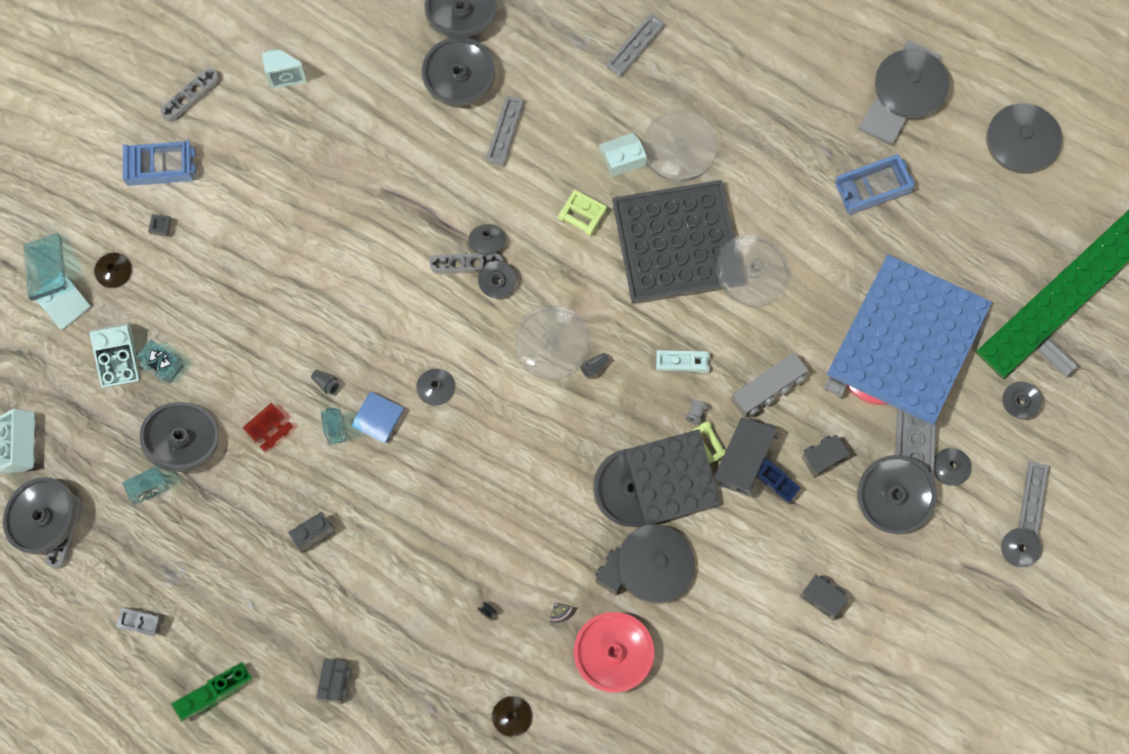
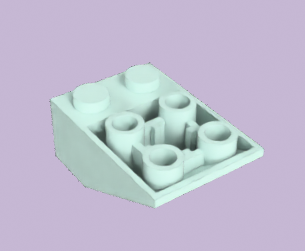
[89,322,139,388]

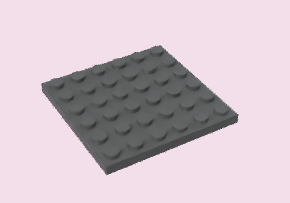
[612,180,744,304]

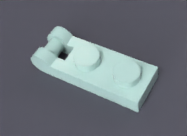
[656,350,710,373]

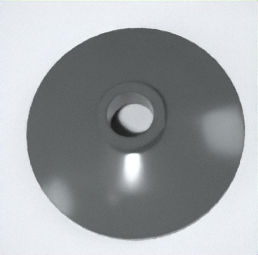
[468,224,506,255]
[478,261,516,299]
[416,369,455,406]
[1002,382,1042,419]
[934,448,971,486]
[1001,528,1041,567]

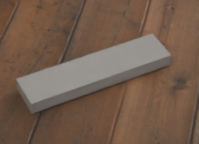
[606,14,665,77]
[486,95,524,167]
[1018,461,1049,536]

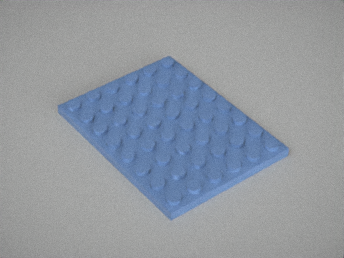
[827,254,992,425]

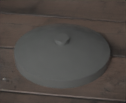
[425,0,497,38]
[422,38,495,106]
[875,49,949,119]
[986,103,1062,174]
[140,402,218,472]
[593,449,645,527]
[857,455,937,534]
[3,477,76,555]
[617,524,695,604]

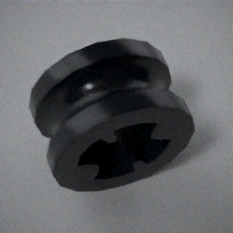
[478,602,497,620]

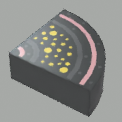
[549,603,574,624]

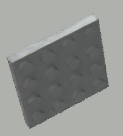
[624,429,720,525]

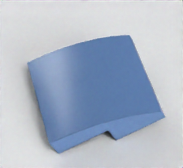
[351,391,405,443]

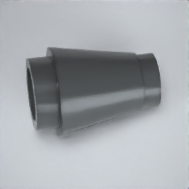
[581,353,610,379]
[311,370,340,395]

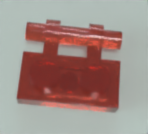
[242,402,293,452]

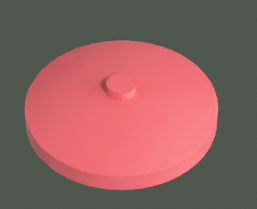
[574,612,654,693]

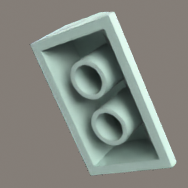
[0,409,36,474]

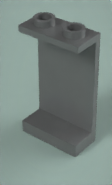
[714,417,780,498]

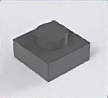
[148,214,172,236]

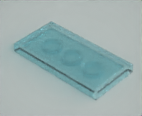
[24,233,66,301]

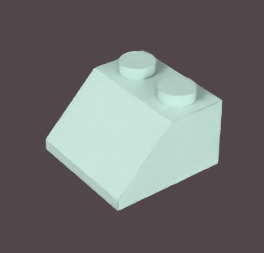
[262,50,307,89]
[599,133,647,177]
[33,274,91,331]

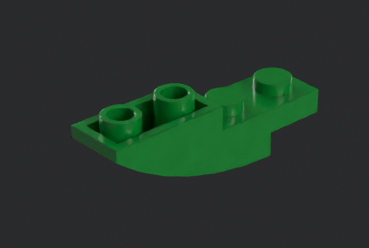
[171,662,252,722]

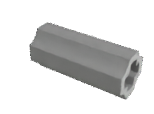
[1038,339,1078,377]

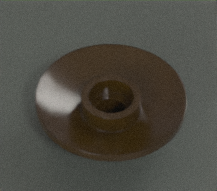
[94,253,132,288]
[492,696,532,737]

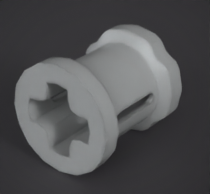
[823,377,847,398]
[685,399,708,424]

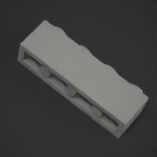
[731,353,808,418]

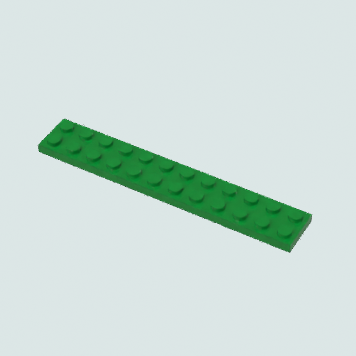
[975,210,1129,379]

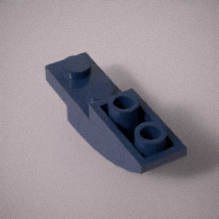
[756,458,801,503]

